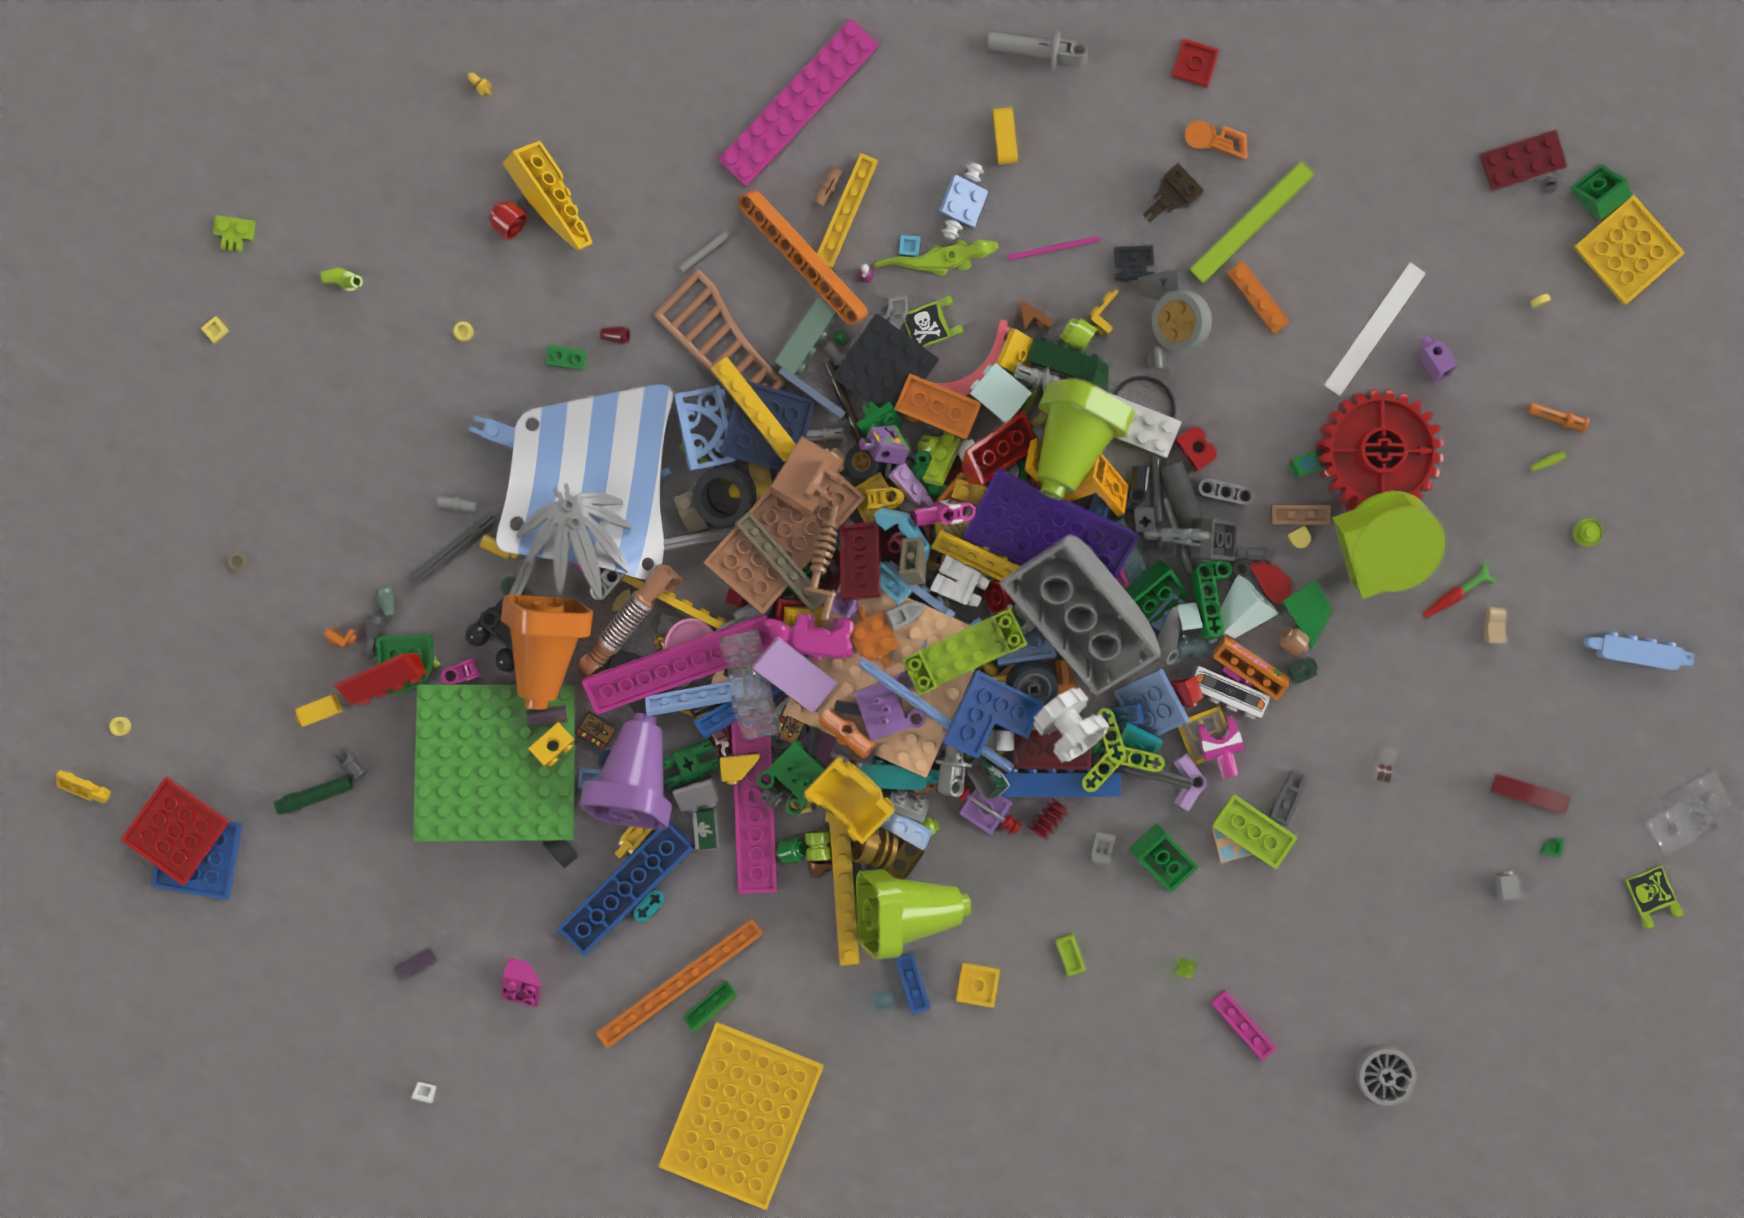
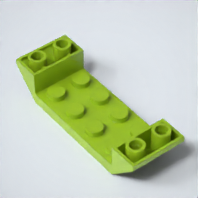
[902,609,1028,695]

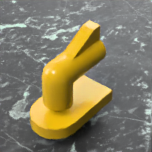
[467,72,492,97]

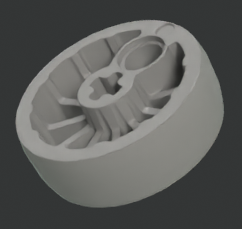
[1355,1045,1416,1106]

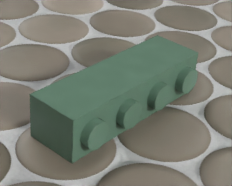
[775,297,838,375]

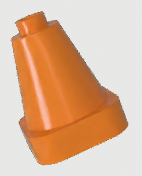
[501,594,593,709]

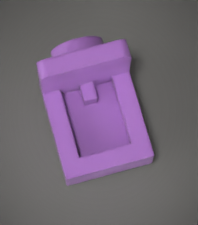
[823,589,857,619]

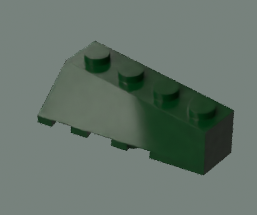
[1026,337,1108,391]

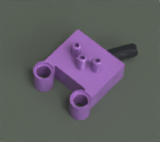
[834,672,926,741]

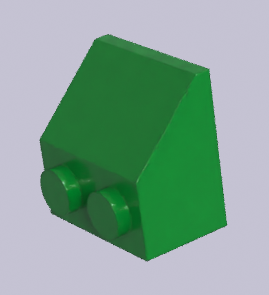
[1570,164,1631,220]

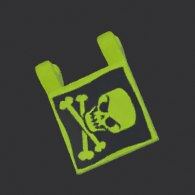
[1625,865,1684,929]

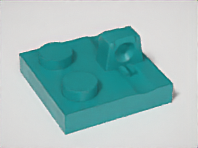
[1112,723,1163,766]

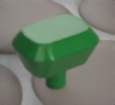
[833,330,849,345]

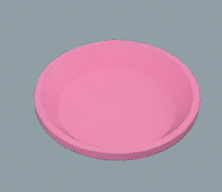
[664,618,714,649]

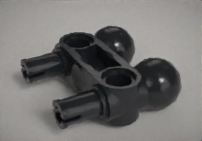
[465,594,515,672]

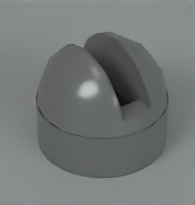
[1541,177,1558,194]

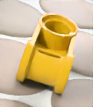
[865,487,904,510]

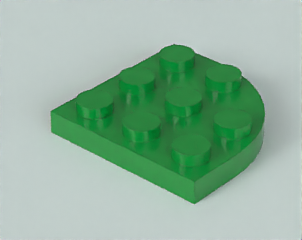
[376,634,434,695]

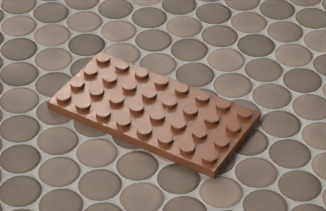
[703,473,866,615]

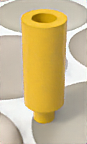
[480,534,519,560]

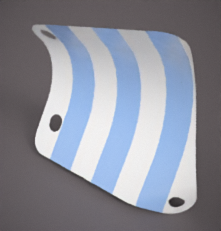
[496,384,673,580]

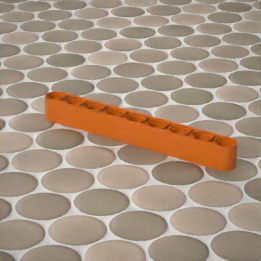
[738,190,868,325]

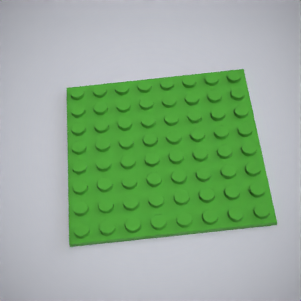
[413,685,575,842]

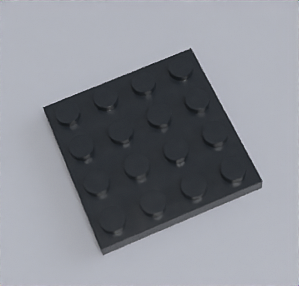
[831,313,939,417]

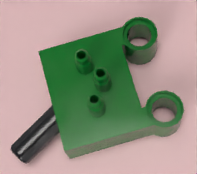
[757,727,827,816]

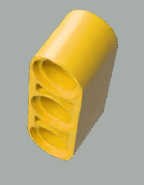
[992,107,1018,165]

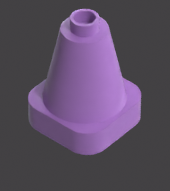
[579,713,672,830]

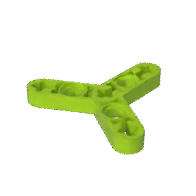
[1081,708,1165,792]

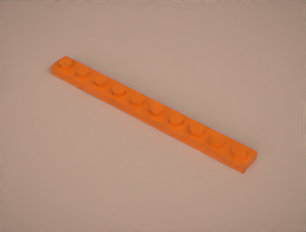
[596,918,764,1049]

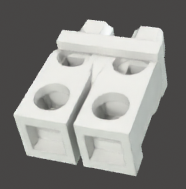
[930,555,990,607]

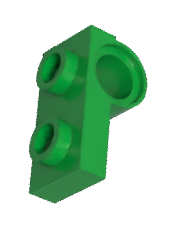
[545,345,587,370]

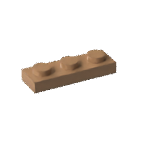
[1271,505,1331,525]

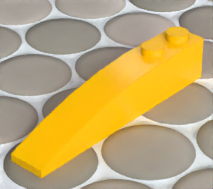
[502,140,593,251]

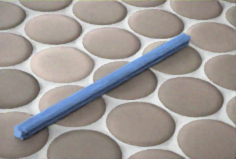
[858,657,1014,774]

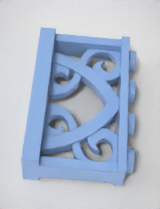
[673,385,737,472]

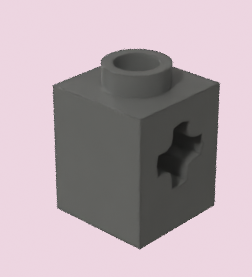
[1132,507,1156,536]

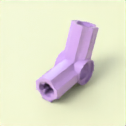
[1173,753,1207,811]

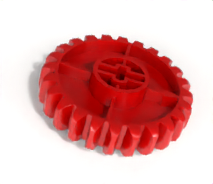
[1315,388,1444,510]

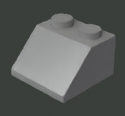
[673,777,720,814]

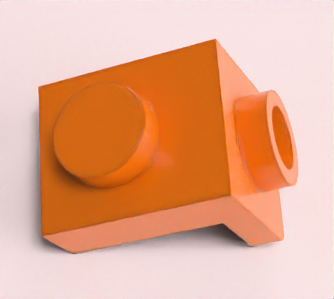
[323,628,358,647]

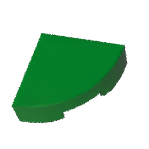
[1540,837,1565,857]

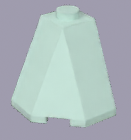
[1220,575,1278,639]

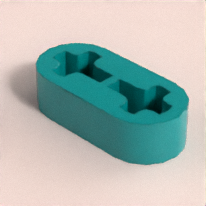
[634,889,665,922]

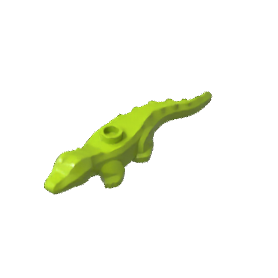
[874,240,999,276]

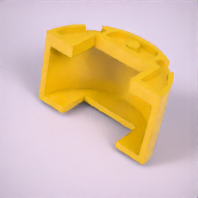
[804,757,895,844]

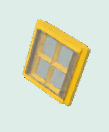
[1178,705,1227,765]

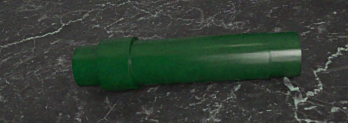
[274,775,354,815]

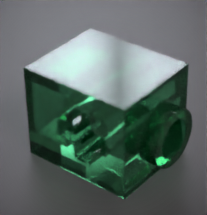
[1285,657,1319,684]

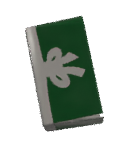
[967,755,1010,799]
[692,808,720,850]

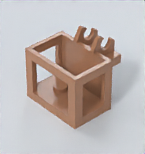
[770,437,844,517]

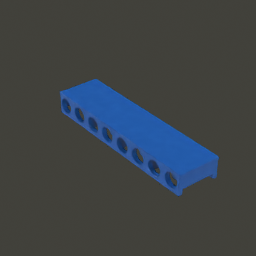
[557,820,695,957]

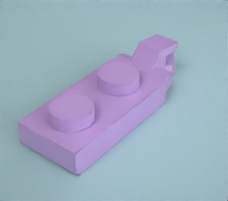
[889,463,934,508]

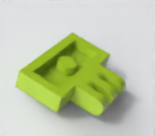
[213,215,256,252]

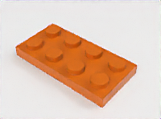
[894,373,982,440]

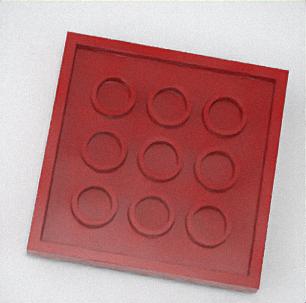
[120,776,231,885]

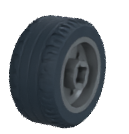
[1005,661,1058,710]

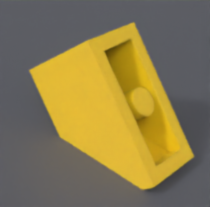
[720,753,760,785]

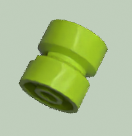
[805,830,831,861]

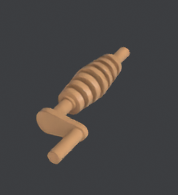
[804,505,839,621]

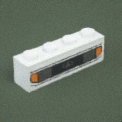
[1191,666,1270,720]

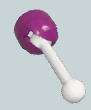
[857,264,873,283]

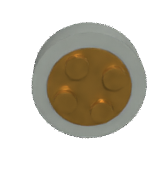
[1152,291,1212,351]

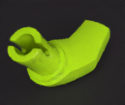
[320,267,363,291]

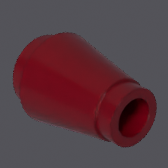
[600,326,630,345]

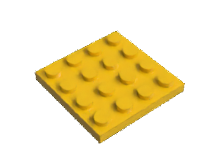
[1573,195,1685,305]

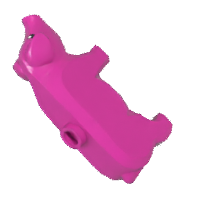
[763,613,853,660]

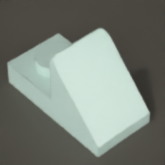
[1177,603,1202,630]

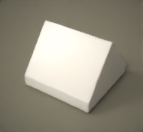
[411,1082,437,1103]

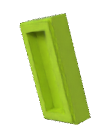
[1055,933,1086,977]

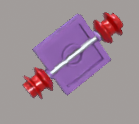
[951,785,1021,835]

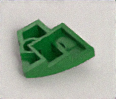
[1282,579,1333,648]

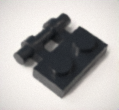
[1113,245,1154,282]

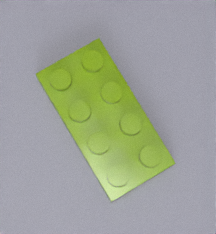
[1211,793,1298,870]

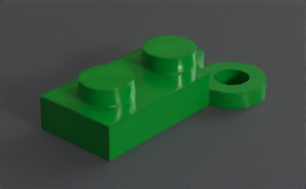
[909,451,949,499]

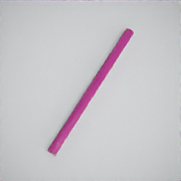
[1008,236,1100,261]

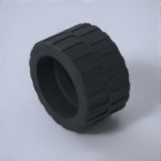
[693,464,757,527]

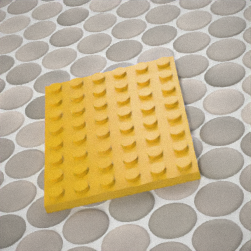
[658,1021,824,1210]

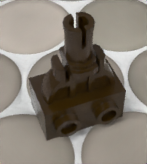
[1143,162,1204,223]

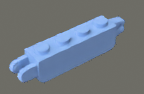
[469,415,515,448]
[1582,631,1694,670]

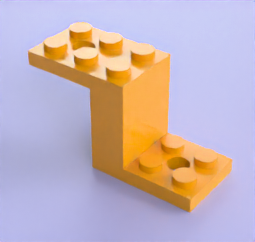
[1025,438,1129,517]

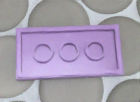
[752,636,838,713]

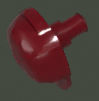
[880,511,931,572]

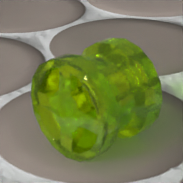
[1175,957,1197,978]

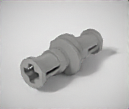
[1014,362,1066,392]

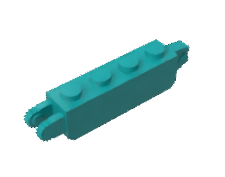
[851,760,940,790]

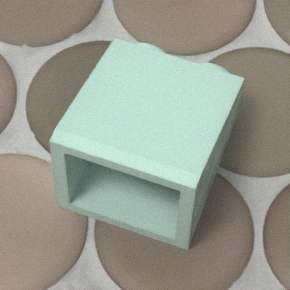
[970,363,1032,423]

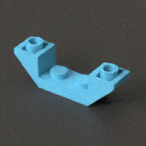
[874,507,931,570]

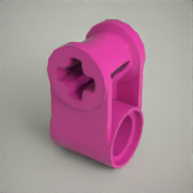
[441,658,481,685]

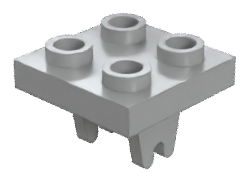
[889,789,929,823]

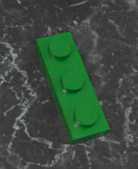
[683,979,738,1033]

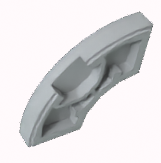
[883,295,908,329]

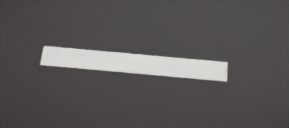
[1324,262,1426,396]

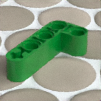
[1191,561,1232,641]

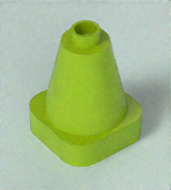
[1037,379,1135,500]
[856,869,971,960]

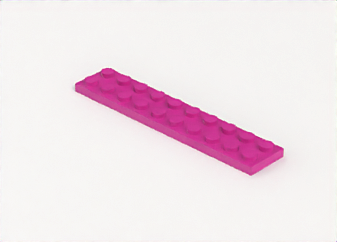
[718,18,879,187]
[582,614,773,715]
[731,701,777,894]

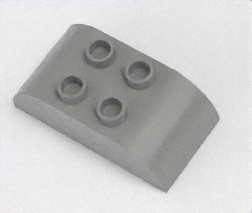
[1000,535,1161,696]

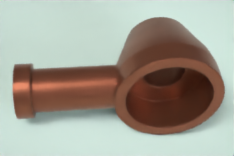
[808,860,832,878]

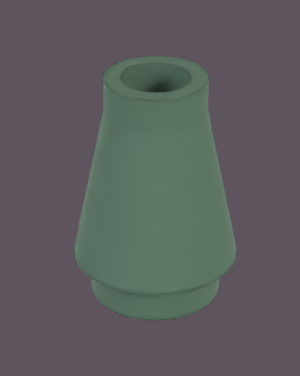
[375,586,395,616]

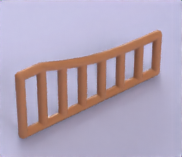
[654,270,785,390]

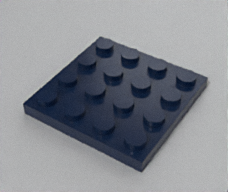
[720,380,815,472]

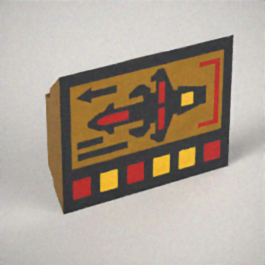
[771,705,806,745]
[575,710,618,752]

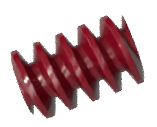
[1027,797,1069,840]

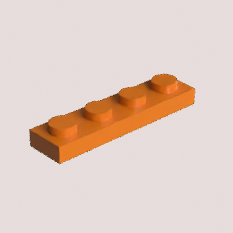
[1226,261,1290,335]

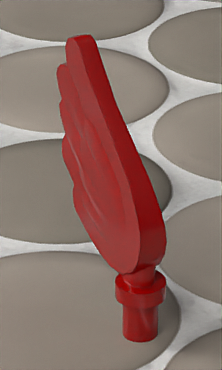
[1249,560,1292,605]

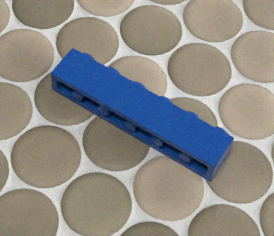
[1002,768,1121,797]

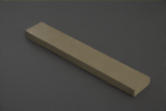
[734,511,826,613]

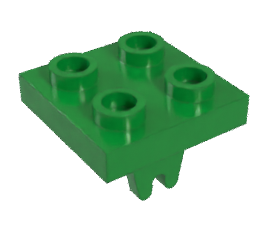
[857,401,902,438]

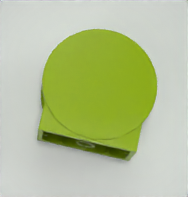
[1332,491,1446,599]

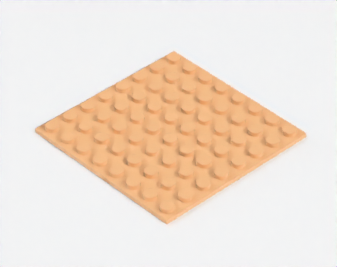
[783,586,975,778]

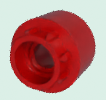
[488,201,528,240]
[984,579,1016,614]

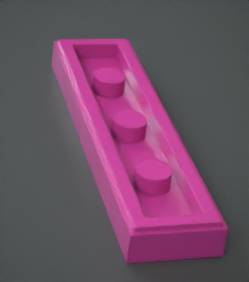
[1210,989,1277,1062]

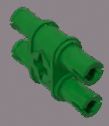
[663,738,721,790]

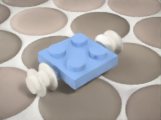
[939,163,988,240]

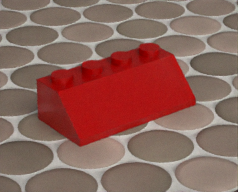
[961,411,1036,485]
[334,653,427,707]

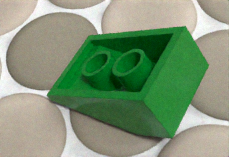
[1128,822,1199,893]

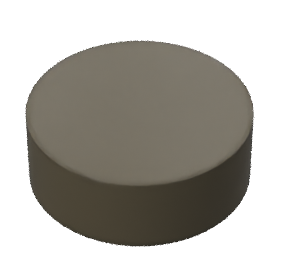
[227,552,249,571]

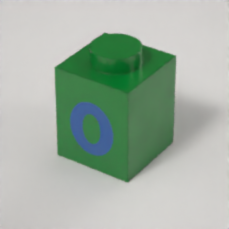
[1288,451,1322,478]

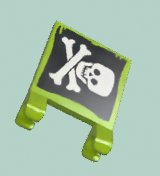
[904,296,964,347]

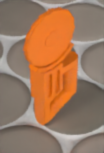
[1184,120,1248,160]

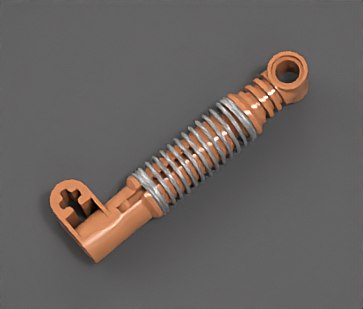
[577,564,683,677]

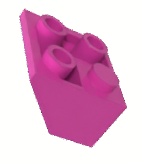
[501,957,541,1007]

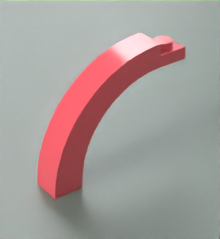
[934,319,1010,397]

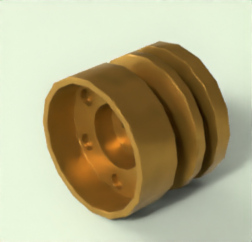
[851,827,898,869]

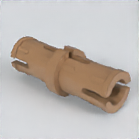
[813,166,843,207]

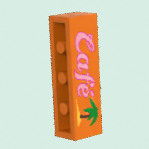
[1213,635,1290,701]

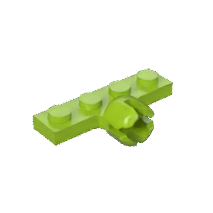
[918,431,964,486]

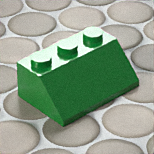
[1124,559,1189,626]

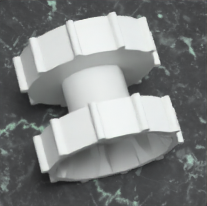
[1033,688,1109,762]

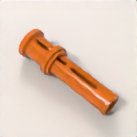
[1527,402,1590,434]

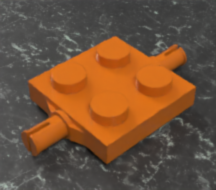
[850,606,900,669]

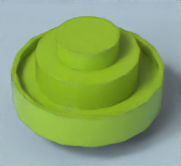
[1572,518,1603,547]

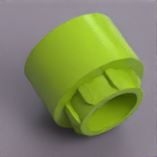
[1059,318,1098,351]

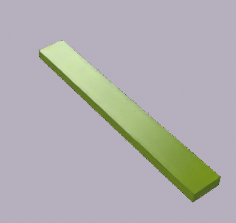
[1189,161,1315,284]

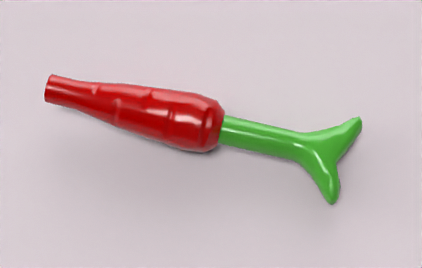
[1422,562,1496,619]

